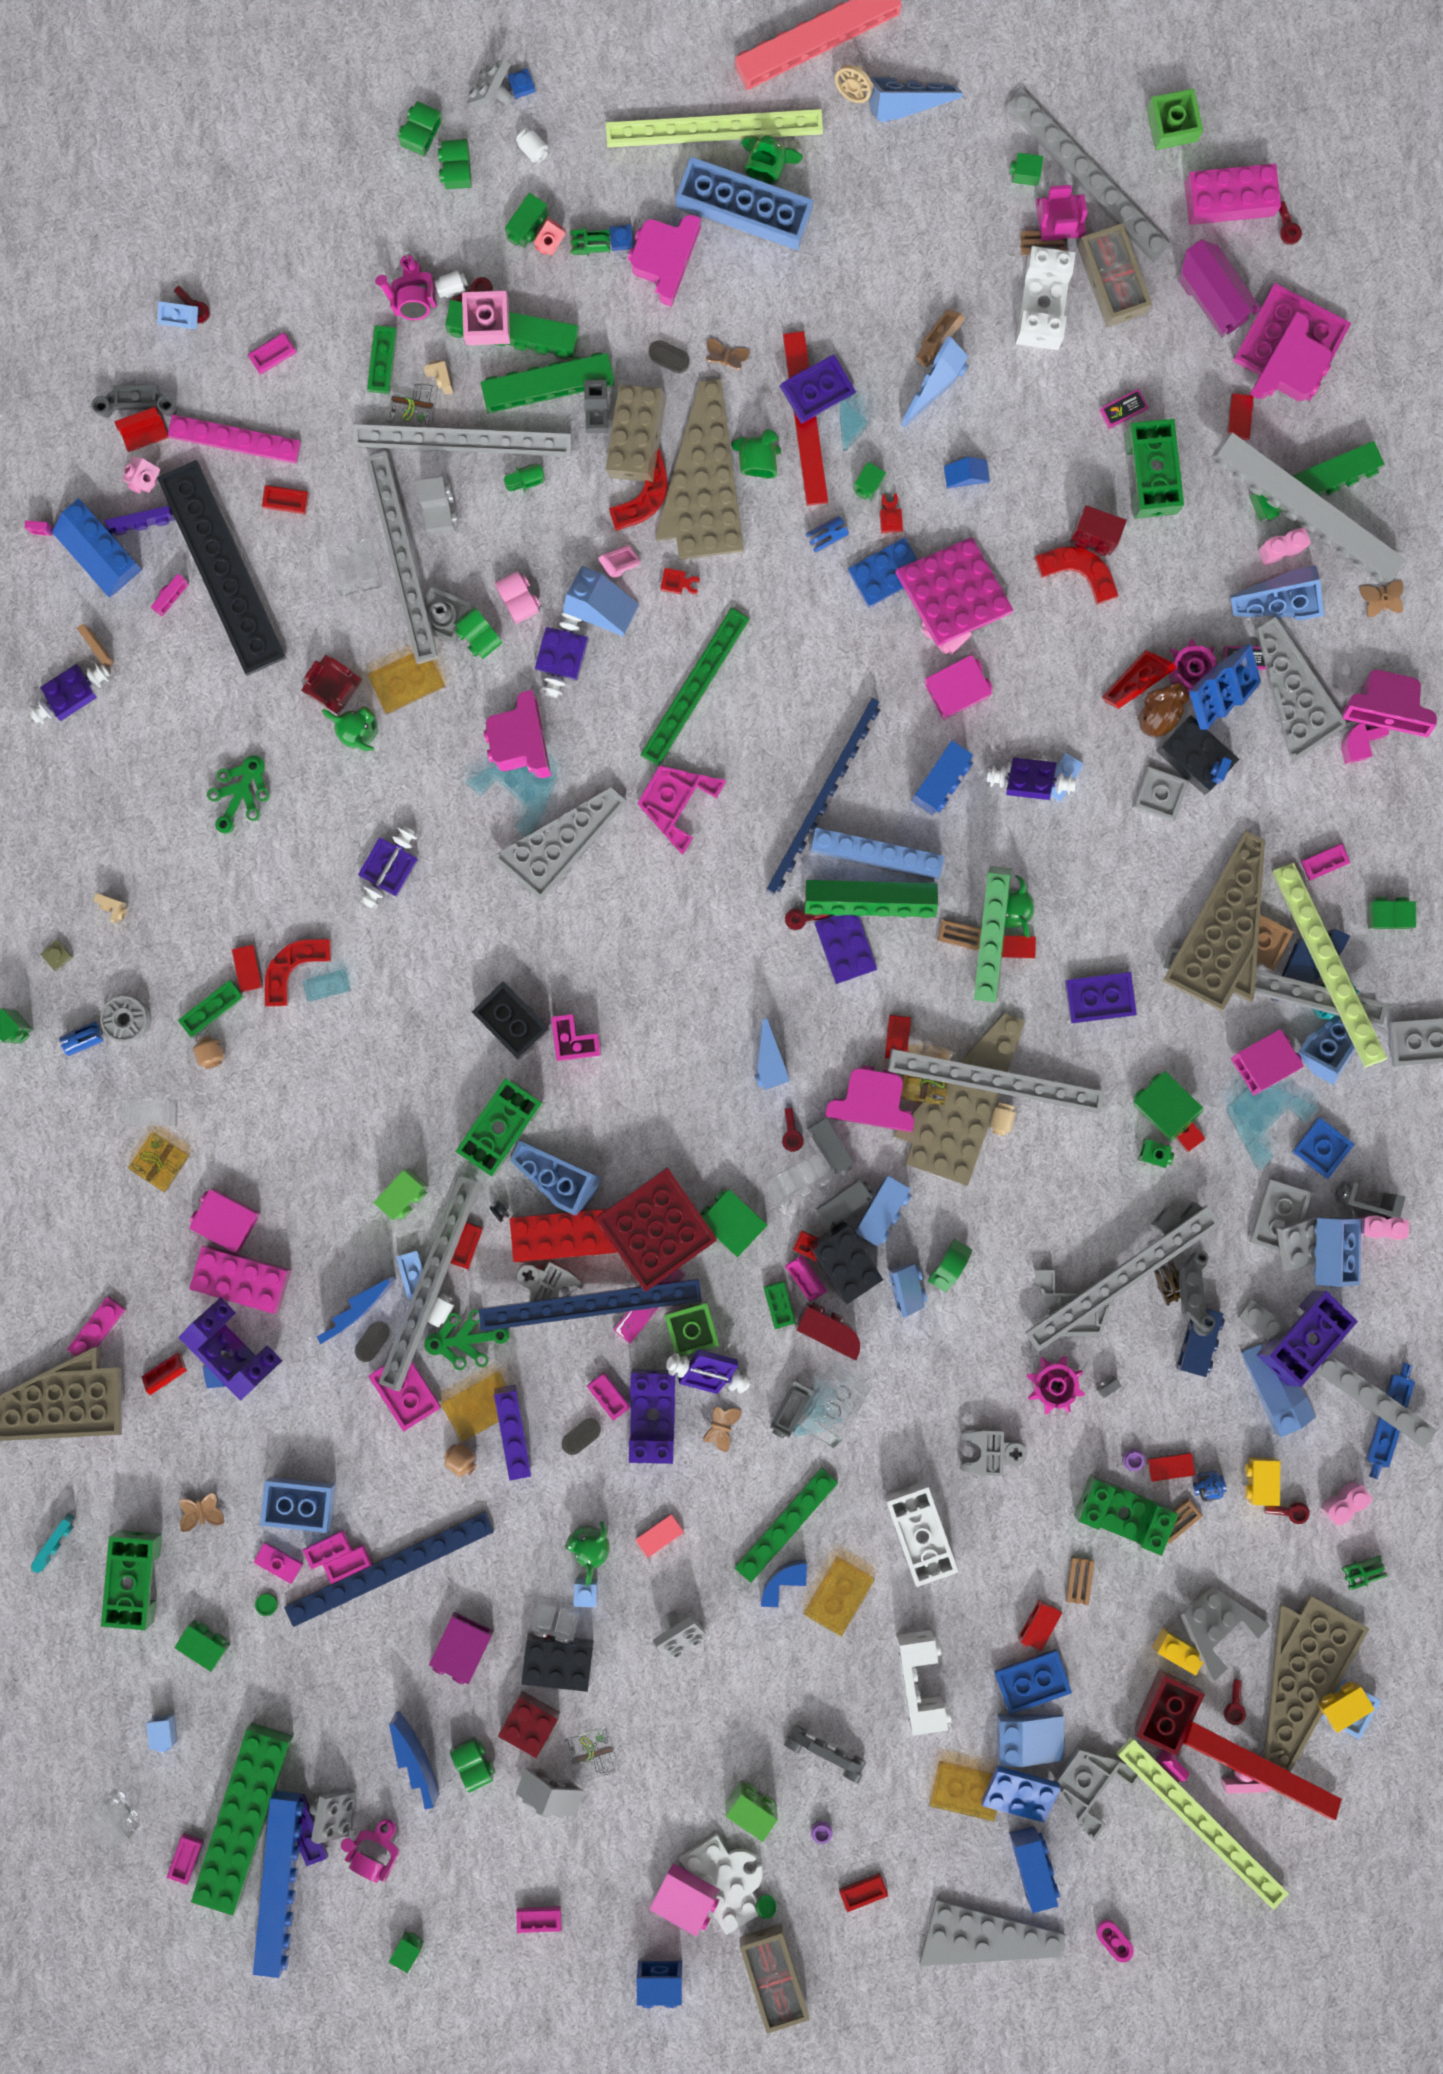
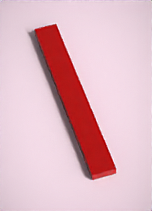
[783,331,828,506]
[1183,1722,1342,1820]

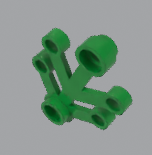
[207,755,270,834]
[424,1309,510,1370]

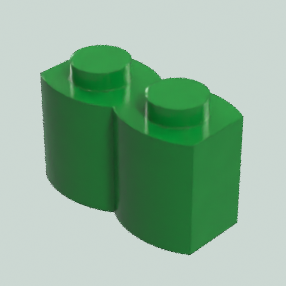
[398,101,443,157]
[438,139,472,190]
[453,606,503,659]
[1368,897,1416,929]
[450,1737,496,1793]

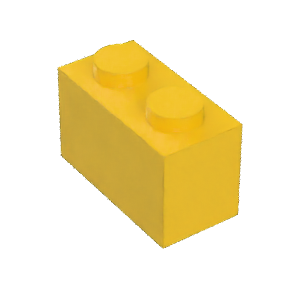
[1245,1457,1281,1506]
[1152,1628,1203,1676]
[1317,1681,1375,1733]

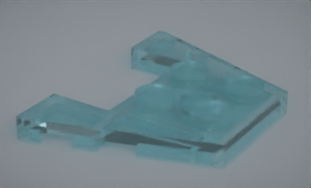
[465,765,558,837]
[1226,1086,1319,1170]

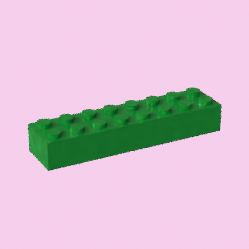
[191,1723,293,1916]

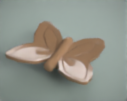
[706,338,750,370]
[1359,580,1404,617]
[703,1406,742,1452]
[179,1493,225,1532]

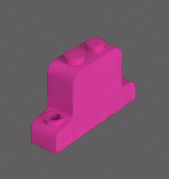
[628,215,701,307]
[1250,312,1332,401]
[1342,670,1437,738]
[483,689,552,778]
[825,1065,914,1133]

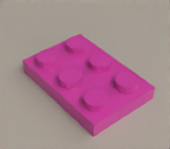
[368,1361,442,1432]

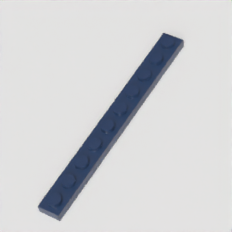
[766,698,881,895]
[478,1279,702,1331]
[284,1511,494,1627]

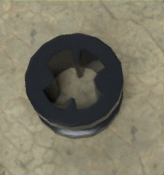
[489,1201,510,1222]

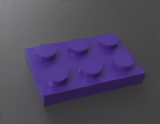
[779,354,856,424]
[814,915,877,984]
[1065,972,1137,1024]

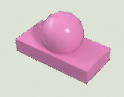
[598,545,641,577]
[1221,1771,1271,1793]

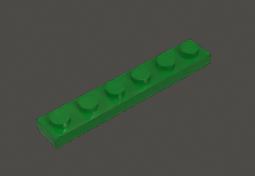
[734,1467,838,1583]

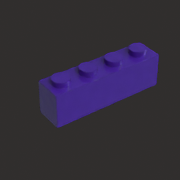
[494,1384,531,1481]

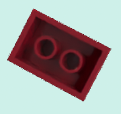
[795,1302,860,1361]
[1135,1669,1205,1756]

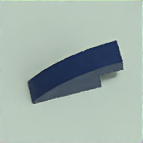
[1271,929,1351,1002]

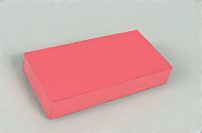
[635,1513,684,1558]

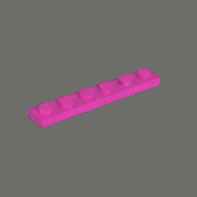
[168,415,301,464]

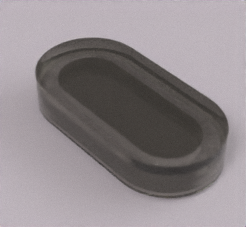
[649,340,690,374]
[355,1321,390,1362]
[562,1418,601,1455]

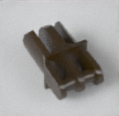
[1154,1262,1180,1306]

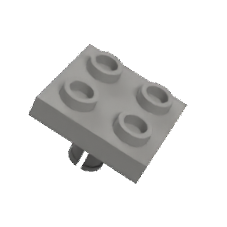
[467,59,514,109]
[425,587,472,645]
[653,1611,707,1659]
[310,1789,356,1844]

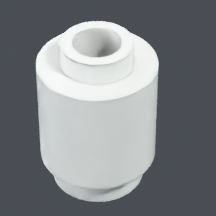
[516,128,548,162]
[435,270,469,298]
[427,1293,454,1327]

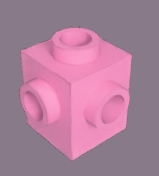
[122,457,160,494]

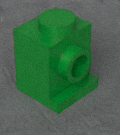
[1138,1139,1174,1168]

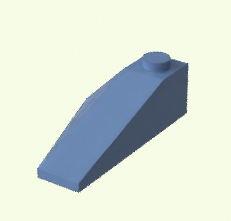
[869,77,963,122]
[901,336,969,427]
[1230,565,1324,620]
[1298,1016,1356,1085]
[510,1140,602,1216]
[1241,1344,1316,1437]

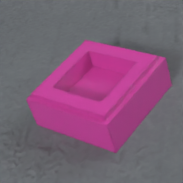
[24,520,53,536]

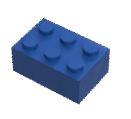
[911,740,973,816]
[1009,1826,1060,1913]

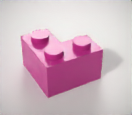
[551,1014,602,1062]

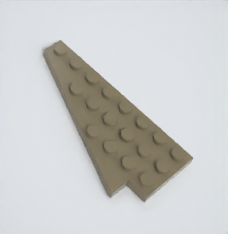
[656,379,744,560]
[1163,830,1265,1012]
[893,1013,1025,1186]
[0,1348,122,1441]
[1263,1594,1369,1772]

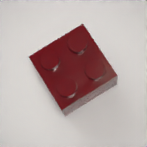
[1070,505,1127,556]
[498,1691,560,1758]

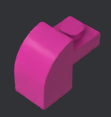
[1341,723,1390,764]

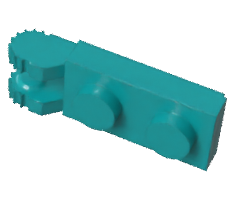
[30,1514,75,1574]

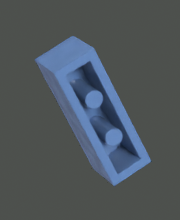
[854,1175,912,1246]

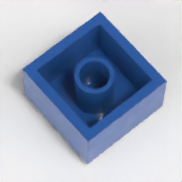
[636,1961,683,2008]

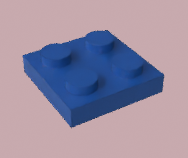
[1291,1117,1355,1179]

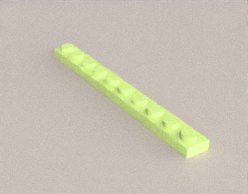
[606,109,823,147]
[1272,863,1387,1068]
[1116,1737,1289,1910]

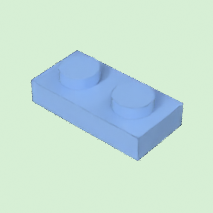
[157,301,198,329]
[1051,752,1084,802]
[396,1250,423,1299]

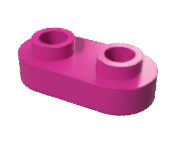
[1096,1919,1134,1963]

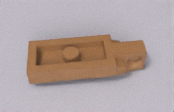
[915,309,965,367]

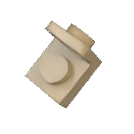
[424,360,454,395]
[93,893,127,924]

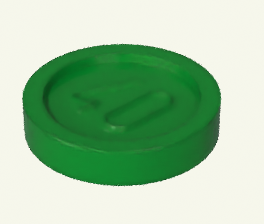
[255,1593,278,1616]
[756,1895,777,1919]

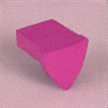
[1155,1749,1189,1783]

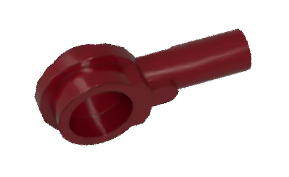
[1279,201,1302,245]
[451,277,493,302]
[174,286,210,324]
[785,909,829,930]
[782,1108,804,1152]
[1264,1502,1310,1524]
[1223,1679,1246,1725]

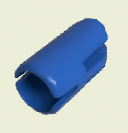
[805,516,849,553]
[59,1022,104,1056]

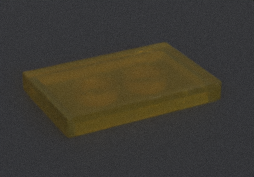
[367,653,445,715]
[441,1371,507,1442]
[803,1556,875,1637]
[929,1761,997,1822]

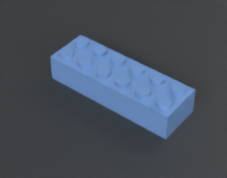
[676,157,814,251]

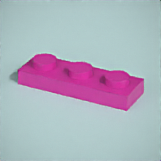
[66,1296,127,1357]

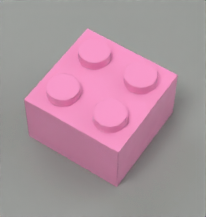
[462,291,510,345]

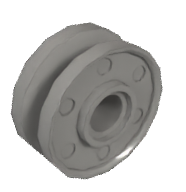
[100,996,151,1043]

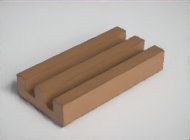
[1021,231,1065,255]
[77,624,114,668]
[937,919,981,951]
[1168,1498,1203,1544]
[1066,1557,1095,1605]

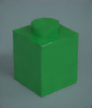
[1009,153,1043,186]
[853,462,886,501]
[388,1931,424,1974]

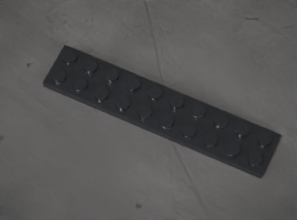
[157,460,287,676]

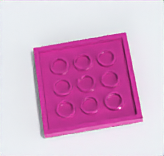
[1233,283,1351,401]
[896,537,1013,646]

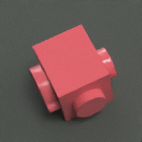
[533,216,566,256]

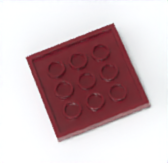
[594,1167,717,1292]

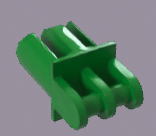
[570,227,610,257]
[504,464,545,493]
[1341,1555,1388,1590]

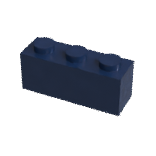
[1176,1308,1225,1377]

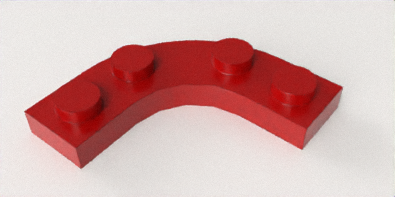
[609,449,668,531]
[1034,547,1119,605]
[265,939,332,1007]

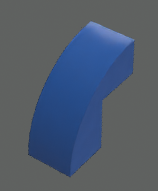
[760,1560,807,1607]

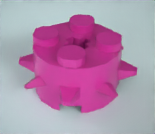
[1168,639,1218,694]
[1026,1355,1085,1415]

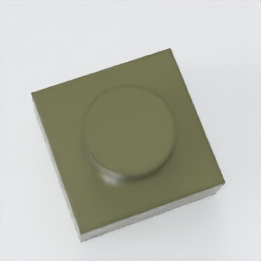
[40,940,73,971]

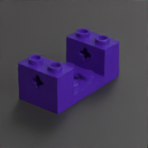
[1257,1291,1358,1387]
[178,1297,283,1401]
[628,1369,676,1464]

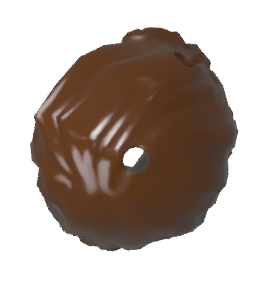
[1137,682,1190,737]

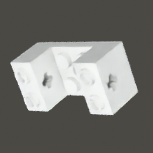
[1016,246,1076,350]
[884,1482,958,1587]
[896,1630,951,1735]

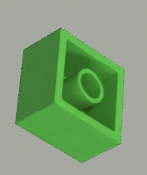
[1147,88,1203,150]
[373,1168,429,1221]
[664,1301,719,1357]
[725,1781,778,1842]

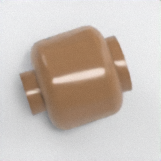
[193,1035,225,1069]
[443,1444,477,1477]

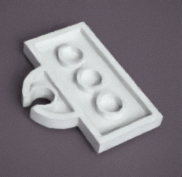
[679,1833,762,1935]

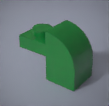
[927,1239,973,1292]

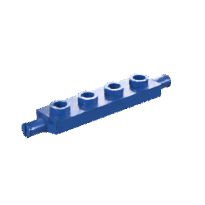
[1366,1362,1415,1479]

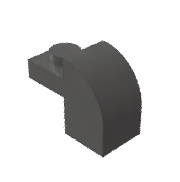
[584,380,608,433]
[1151,1202,1203,1235]

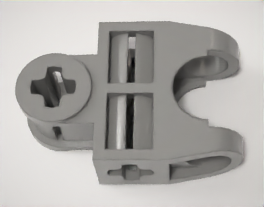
[517,1260,585,1301]
[960,1428,1027,1476]

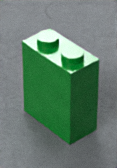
[1133,1071,1203,1142]
[700,1189,768,1258]

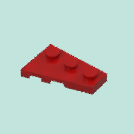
[1102,650,1177,709]

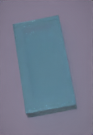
[302,970,351,1002]

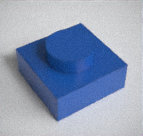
[507,68,535,99]
[609,224,633,251]
[1210,757,1232,784]

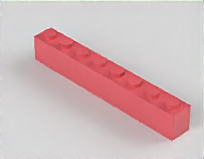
[735,0,902,90]

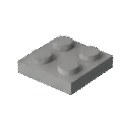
[1277,1216,1317,1272]

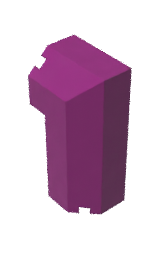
[1178,239,1260,338]

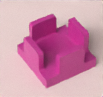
[1035,185,1087,241]

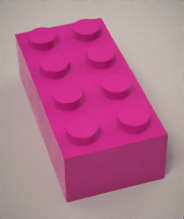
[1184,163,1281,225]
[189,1245,292,1314]

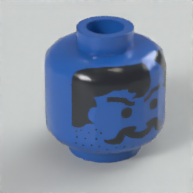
[1193,1471,1227,1502]

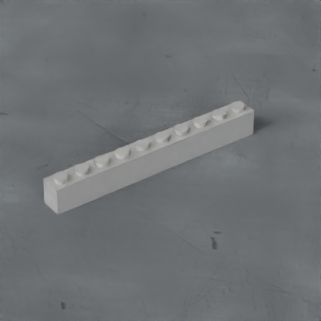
[1211,432,1406,583]

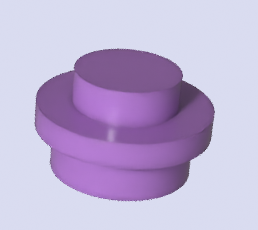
[1122,1449,1145,1471]
[811,1821,833,1844]

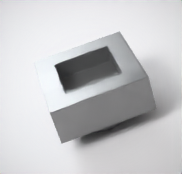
[1095,1376,1122,1398]

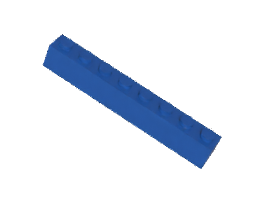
[253,1791,304,1978]

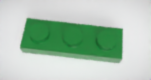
[367,325,397,395]
[177,980,245,1038]

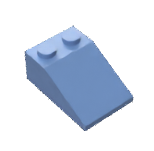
[563,566,639,637]
[754,1018,790,1090]
[888,1263,928,1317]
[997,1714,1064,1767]

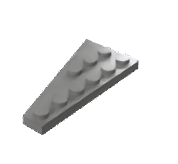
[1255,617,1348,763]
[491,787,627,900]
[919,1898,1066,1966]

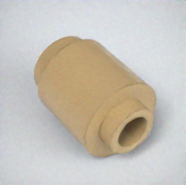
[989,1103,1016,1136]

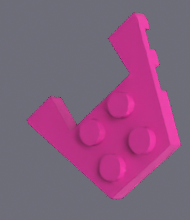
[637,766,726,855]

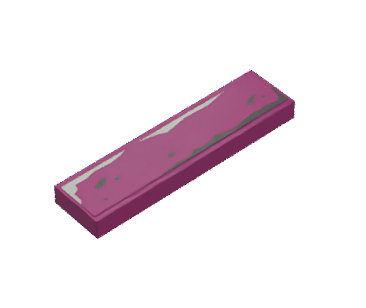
[613,1269,685,1344]

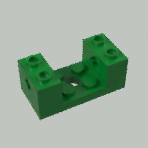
[1124,418,1184,519]
[455,1078,544,1177]
[1074,1475,1179,1556]
[101,1530,162,1630]

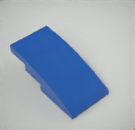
[1189,644,1261,729]
[316,1276,396,1344]
[389,1711,439,1810]

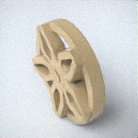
[835,65,874,103]

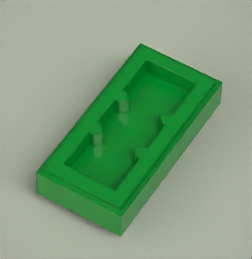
[763,1281,796,1329]

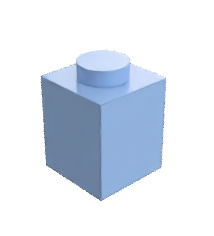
[574,1579,598,1607]
[146,1714,177,1752]

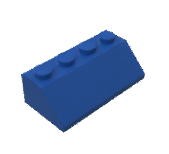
[52,498,142,598]

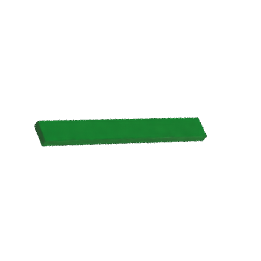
[640,607,750,767]

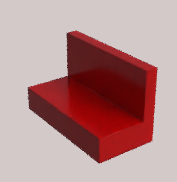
[114,407,169,452]
[1018,1599,1062,1651]

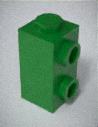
[505,193,549,248]

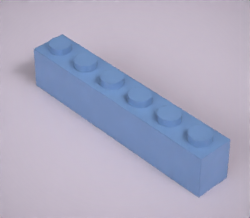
[810,827,945,880]

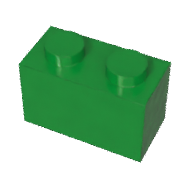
[0,1008,33,1044]
[174,1620,230,1672]

